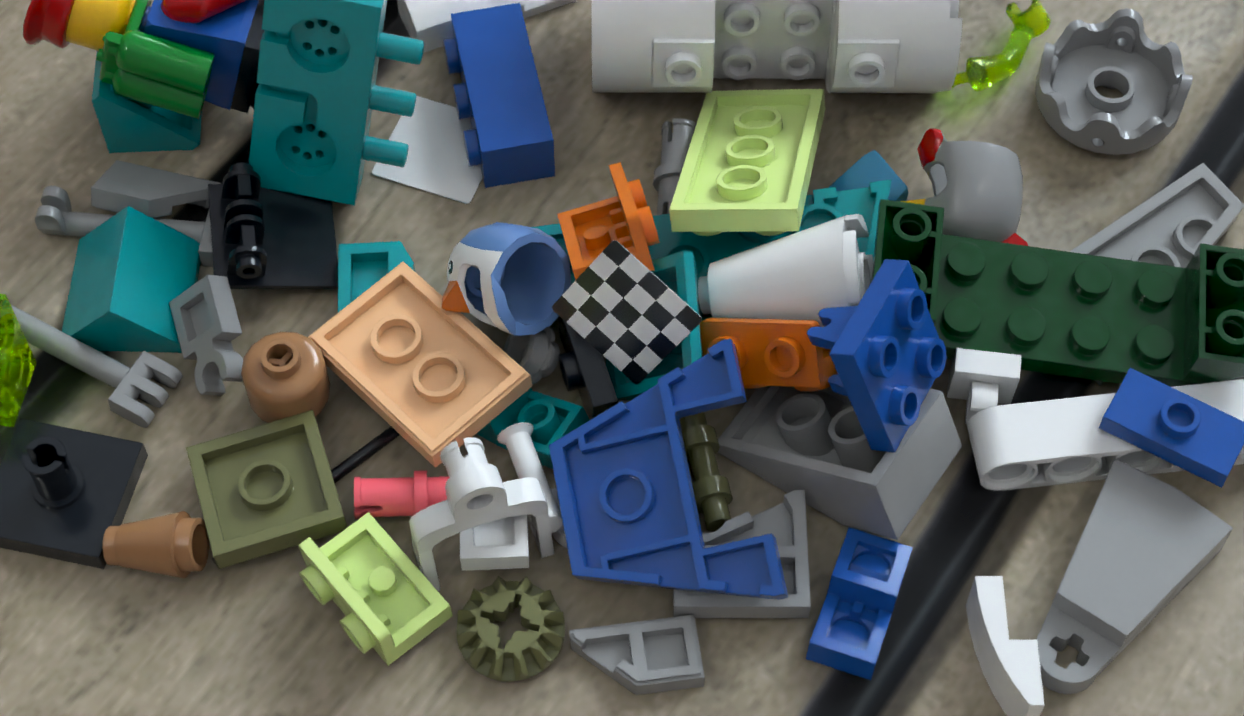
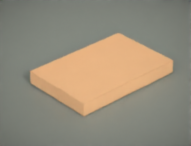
[308,262,532,468]

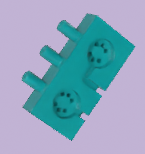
[249,0,424,206]

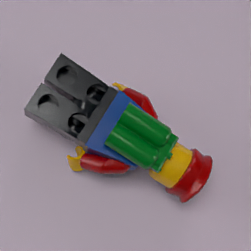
[23,0,264,119]

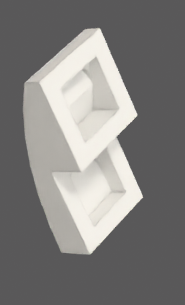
[966,576,1045,716]

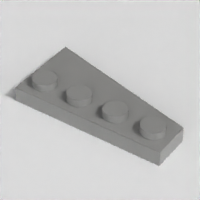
[1070,163,1244,386]

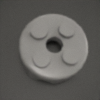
[1035,9,1193,155]

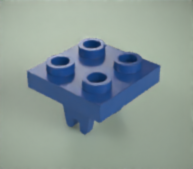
[807,259,947,453]

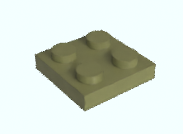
[186,410,347,569]

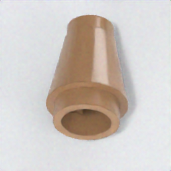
[103,511,209,578]

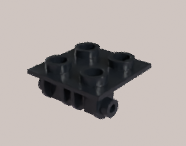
[208,163,338,289]

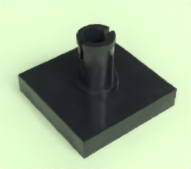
[0,418,148,569]

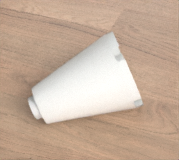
[698,214,873,327]

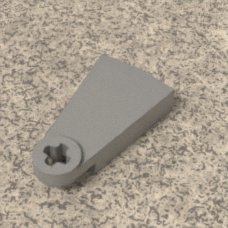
[1036,459,1233,694]

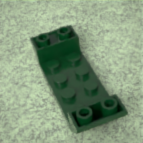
[872,199,1244,387]

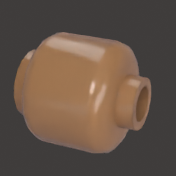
[241,332,330,423]

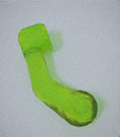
[952,0,1051,92]

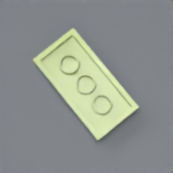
[669,89,825,236]

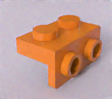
[557,162,660,280]
[700,318,838,391]

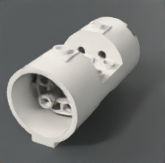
[592,0,962,93]

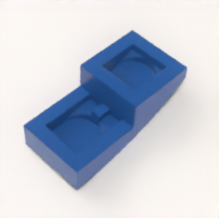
[806,527,913,680]

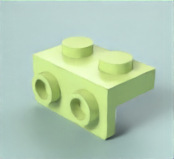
[298,512,453,666]

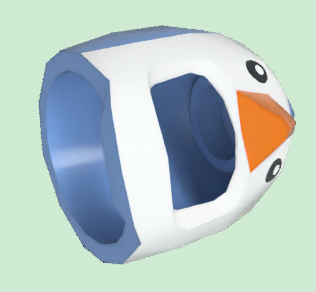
[442,222,571,336]

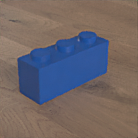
[443,3,555,188]

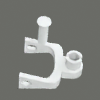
[409,422,563,591]

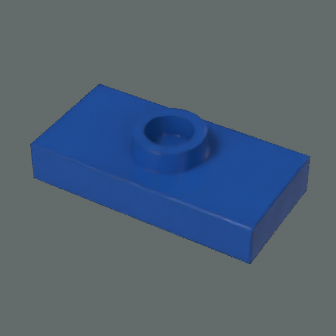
[1099,368,1244,488]

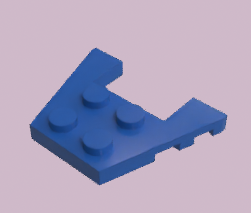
[549,338,788,600]

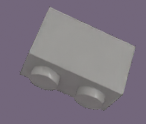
[718,386,962,540]

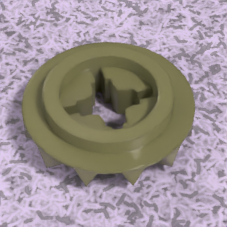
[456,576,565,682]

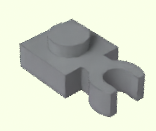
[169,274,243,396]

